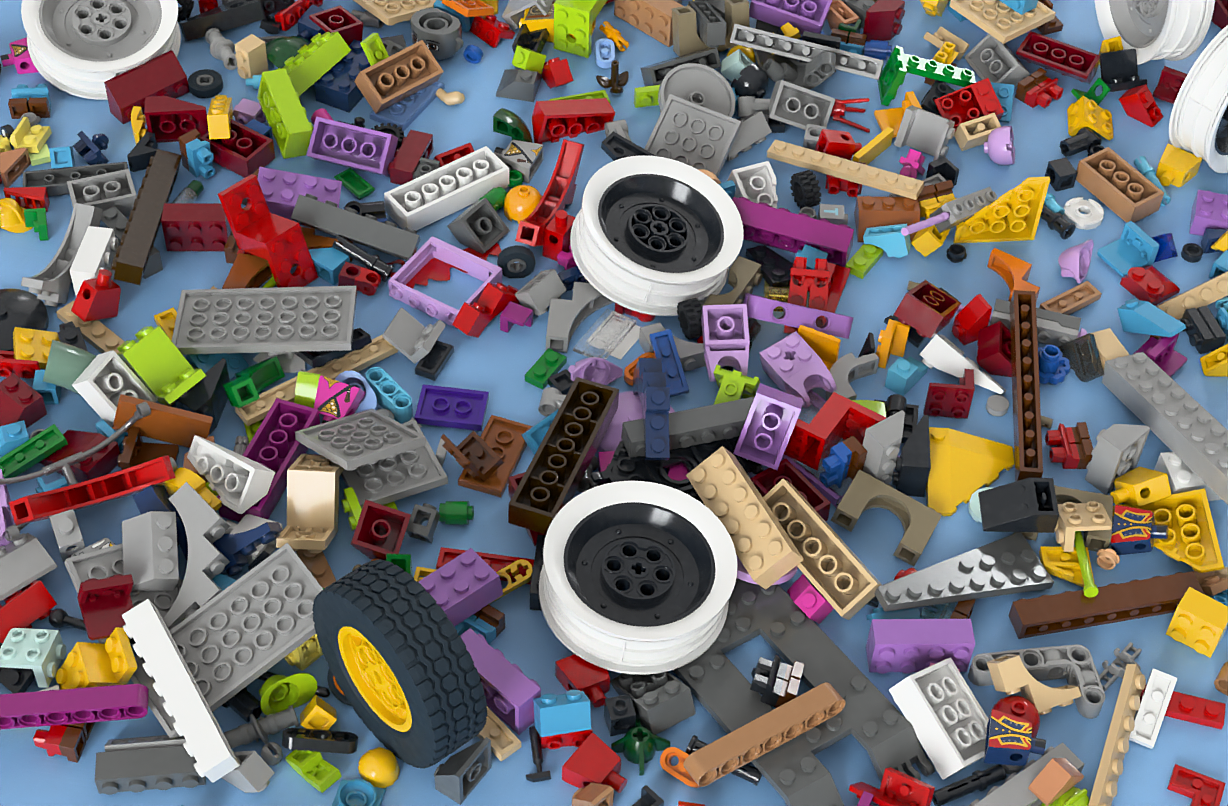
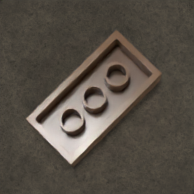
[614,0,683,47]
[354,40,444,114]
[1076,147,1164,223]

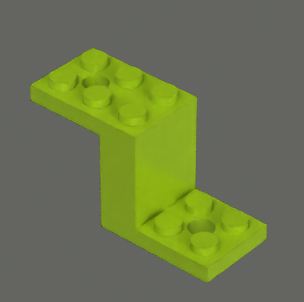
[554,0,607,58]
[117,326,206,405]

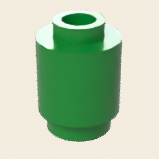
[479,187,507,212]
[439,501,474,525]

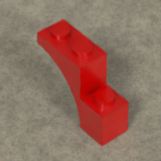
[452,282,521,338]

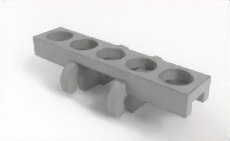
[1099,642,1142,692]

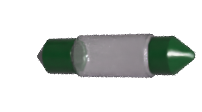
[172,180,204,203]

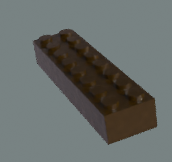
[508,377,619,535]

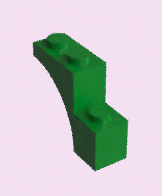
[223,356,285,408]

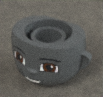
[410,8,464,60]

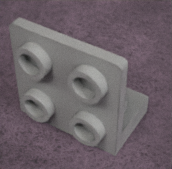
[382,308,446,364]

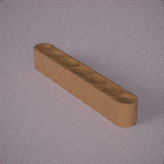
[683,682,846,787]

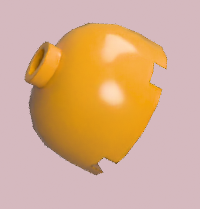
[504,185,542,224]

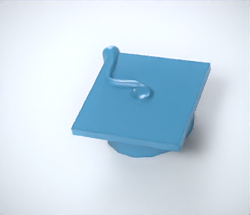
[332,779,386,806]

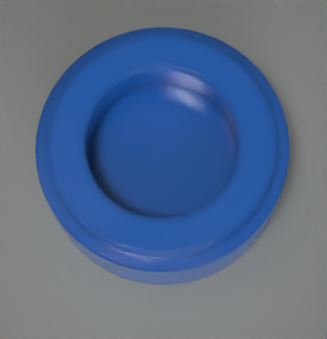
[463,45,483,64]

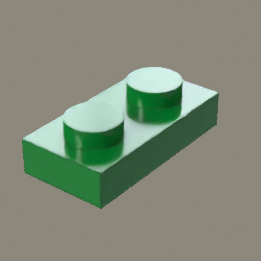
[525,348,567,390]

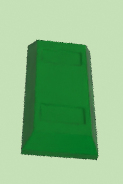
[334,168,375,200]

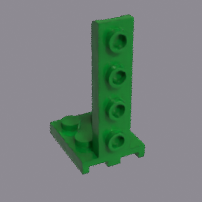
[877,46,976,106]

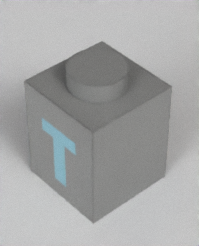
[817,204,848,225]

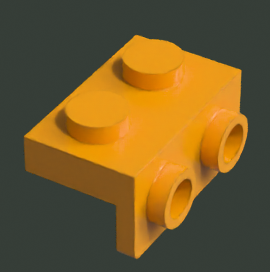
[876,319,910,369]

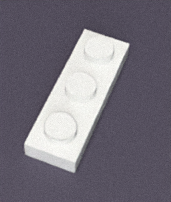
[1129,668,1177,749]

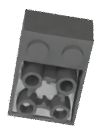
[610,671,696,735]

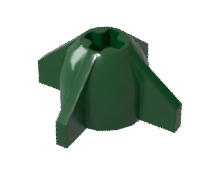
[611,719,670,776]

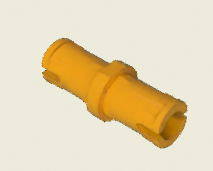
[599,21,629,52]

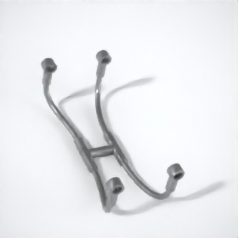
[0,401,177,542]

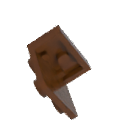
[118,427,179,470]
[441,431,504,481]

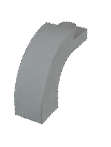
[825,352,879,401]

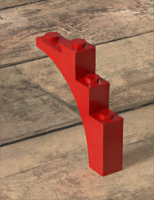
[515,139,584,247]
[9,455,176,526]

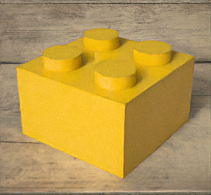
[1166,587,1228,658]

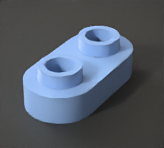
[595,38,615,69]

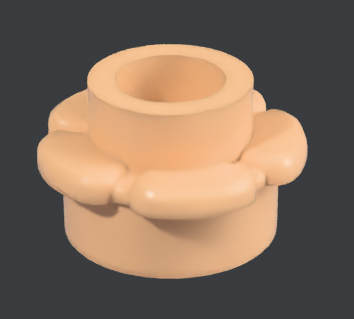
[1097,548,1120,570]

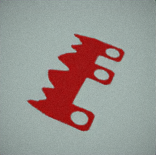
[387,242,501,289]

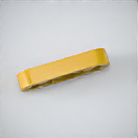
[490,559,533,604]

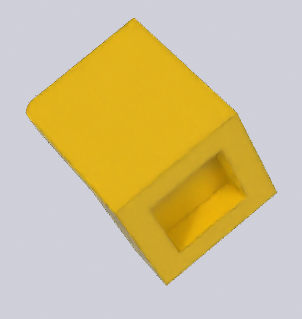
[300,695,337,730]

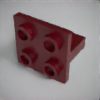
[1152,66,1188,104]

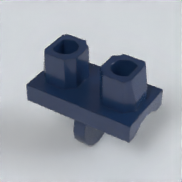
[73,131,109,165]

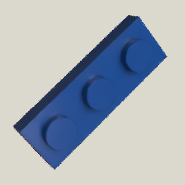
[649,329,689,397]

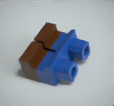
[819,436,867,489]

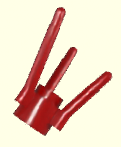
[830,98,870,132]

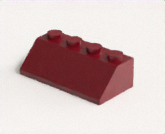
[1016,31,1100,84]
[104,50,189,124]

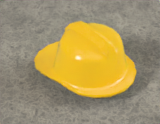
[0,198,33,233]

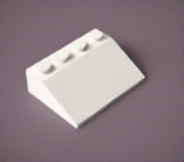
[889,657,989,780]

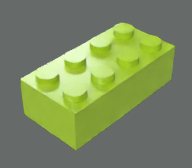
[276,31,351,96]
[257,69,313,159]

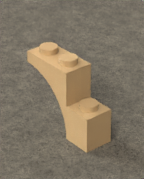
[987,654,1081,715]

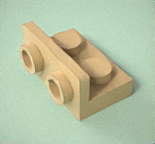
[923,27,969,61]

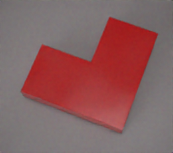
[1167,764,1226,806]

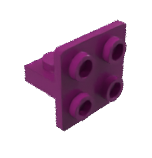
[1133,334,1187,377]

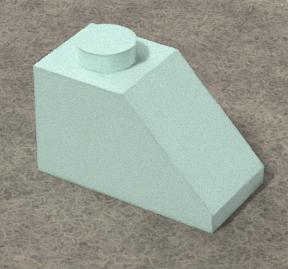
[721,49,754,82]

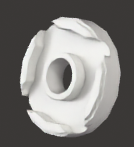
[1063,197,1104,230]

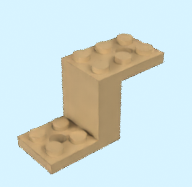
[276,454,344,553]

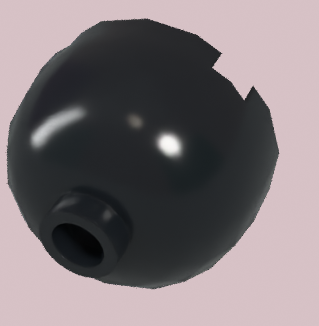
[731,63,769,99]

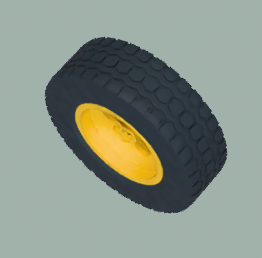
[312,559,487,769]

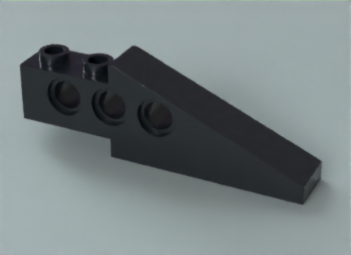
[179,0,295,41]

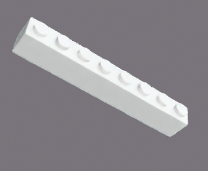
[122,599,240,783]

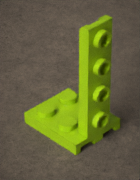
[713,364,760,404]

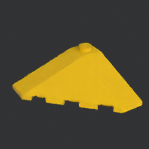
[953,177,1050,243]
[925,427,1014,516]
[1113,488,1224,573]

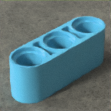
[366,367,413,423]

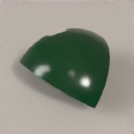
[265,36,311,69]
[493,108,533,143]

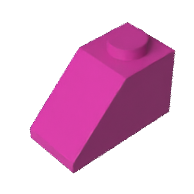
[787,574,834,624]

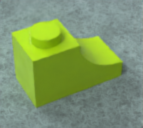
[512,45,546,74]

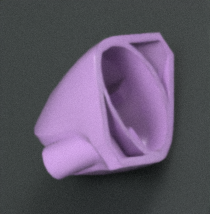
[1058,239,1094,283]
[568,357,623,385]

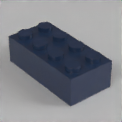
[314,40,371,113]

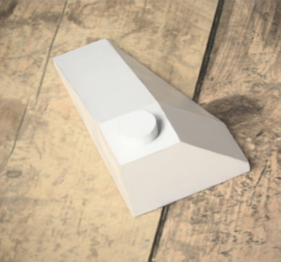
[727,161,778,209]
[919,334,1007,394]
[187,435,275,514]

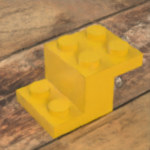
[56,627,138,690]

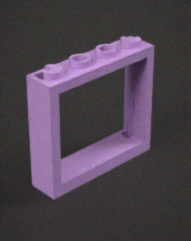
[388,236,502,327]

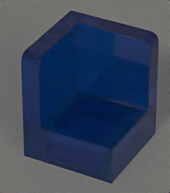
[1152,233,1178,262]

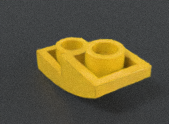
[131,106,148,144]

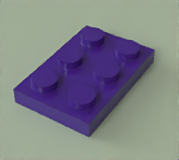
[414,384,489,431]

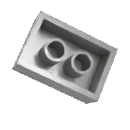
[67,169,137,217]

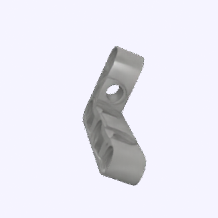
[968,644,1105,719]

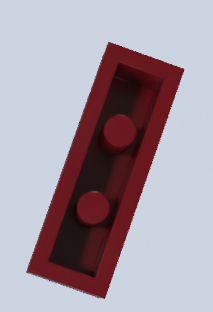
[388,130,434,185]

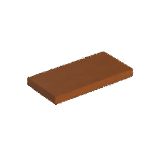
[112,394,213,448]
[458,415,533,498]

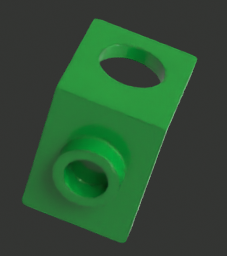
[1071,78,1111,105]

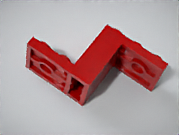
[218,174,318,288]
[784,392,886,470]

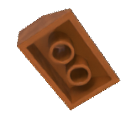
[854,196,920,242]

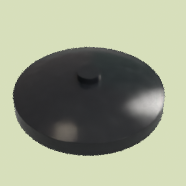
[0,289,49,351]

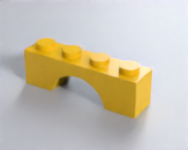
[207,95,234,139]

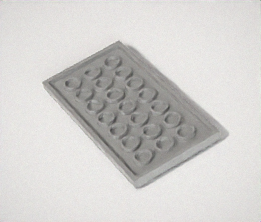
[172,286,357,355]
[130,543,323,739]

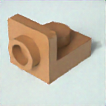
[1193,570,1228,596]

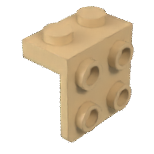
[1055,501,1112,552]

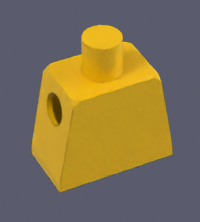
[1156,143,1203,187]
[1110,466,1171,507]

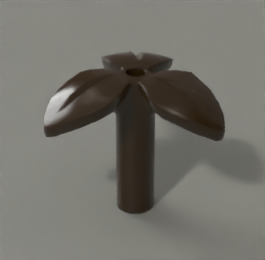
[596,60,629,93]

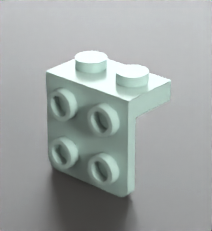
[0,628,66,688]

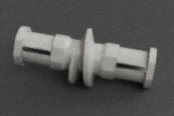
[205,28,238,70]

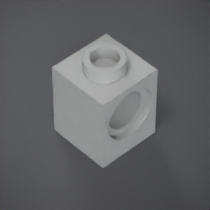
[803,123,827,150]

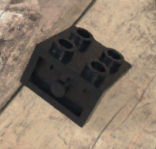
[1100,49,1147,92]

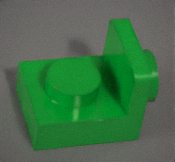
[24,208,48,241]

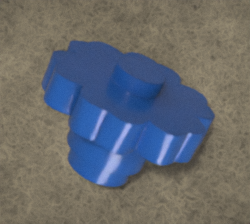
[1038,345,1070,385]

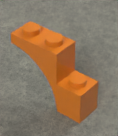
[987,248,1040,302]

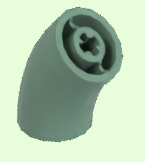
[43,340,96,395]

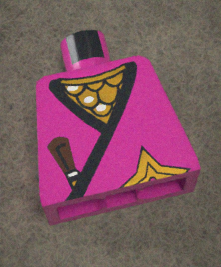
[0,37,38,74]
[314,375,366,424]

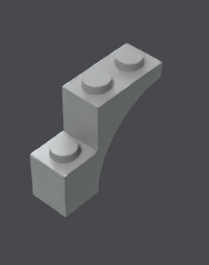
[639,322,706,372]

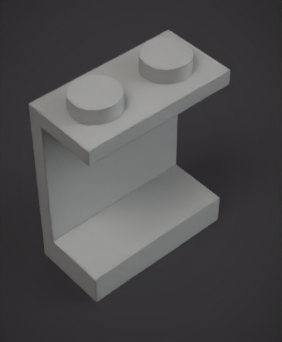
[502,0,553,30]
[894,105,955,161]

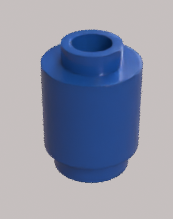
[864,40,892,60]

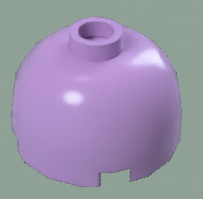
[984,126,1015,165]

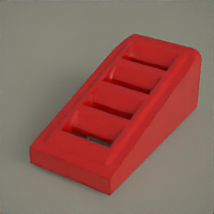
[3,187,50,212]

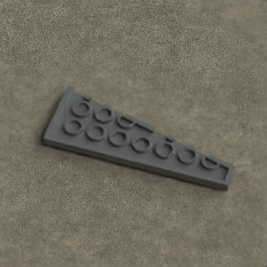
[874,532,1054,612]

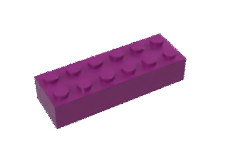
[732,197,854,267]
[217,398,320,522]

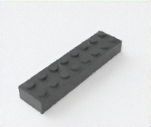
[23,162,128,196]

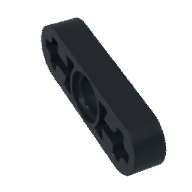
[282,728,358,754]

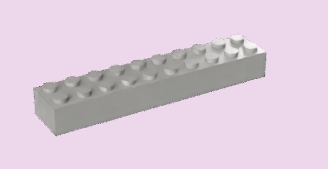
[1102,352,1228,505]

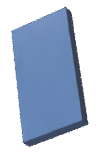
[370,81,445,131]

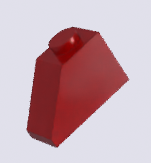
[952,294,992,346]

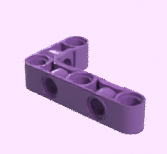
[743,293,854,339]

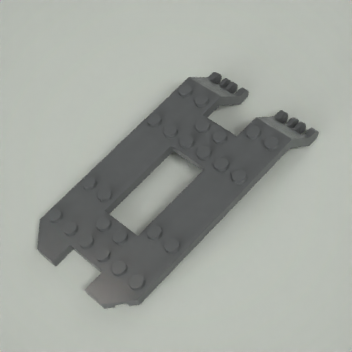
[673,578,935,806]

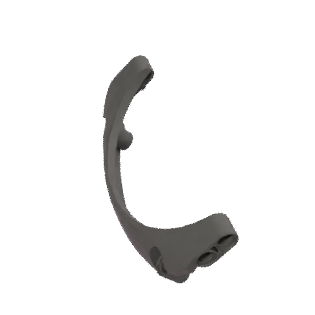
[755,20,836,90]

